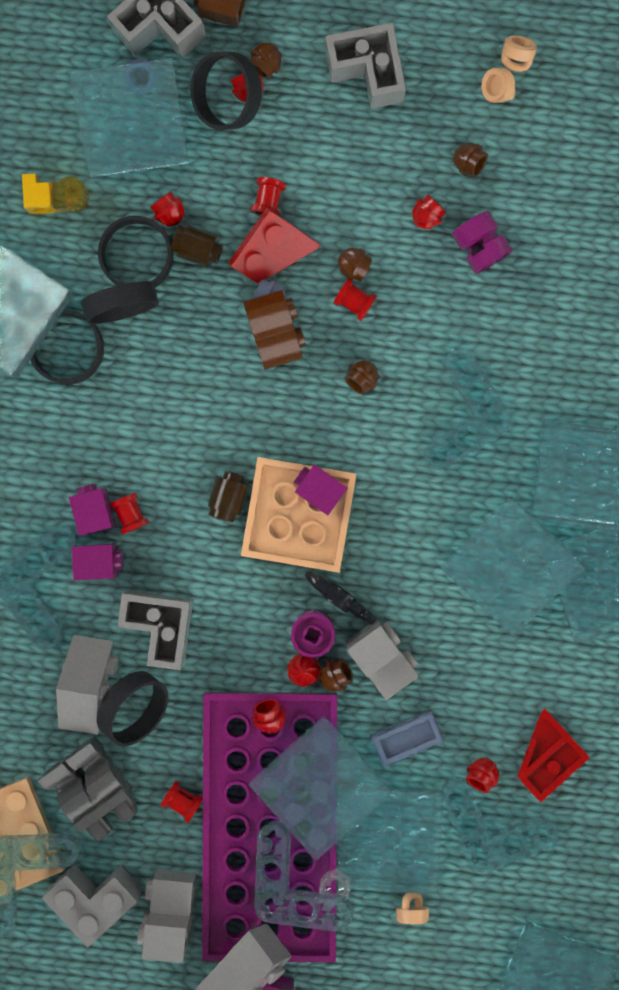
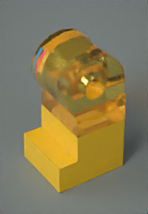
[22,173,89,214]

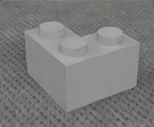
[106,0,207,58]
[325,23,406,109]
[117,590,194,670]
[345,619,419,700]
[56,635,118,735]
[42,863,143,948]
[137,869,196,963]

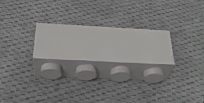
[195,923,292,990]

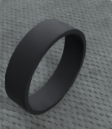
[190,52,262,130]
[98,216,174,288]
[81,281,159,324]
[28,309,104,385]
[97,671,168,746]

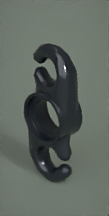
[305,571,375,624]

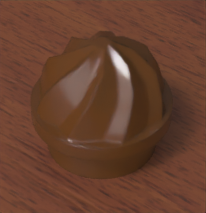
[250,43,282,79]
[454,143,488,177]
[338,248,372,282]
[345,360,380,395]
[319,658,353,691]

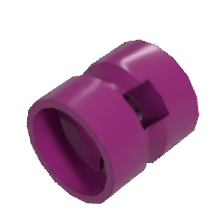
[452,210,513,274]
[291,609,335,658]

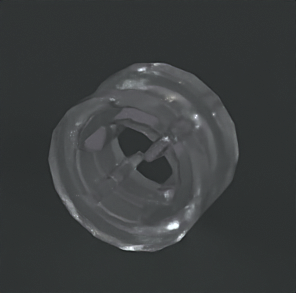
[319,870,350,905]

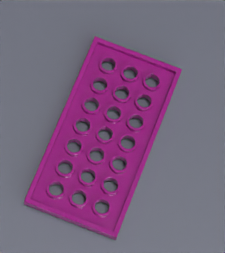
[202,692,337,963]

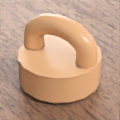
[501,35,537,72]
[481,68,515,103]
[396,890,429,924]

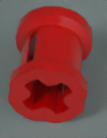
[250,177,286,216]
[333,279,377,321]
[109,493,149,535]
[160,780,203,824]

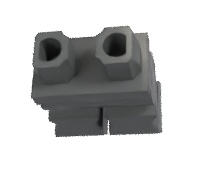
[37,735,138,842]

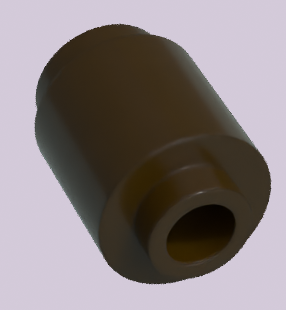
[171,225,223,268]
[208,470,248,522]

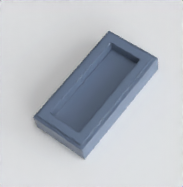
[370,709,445,767]

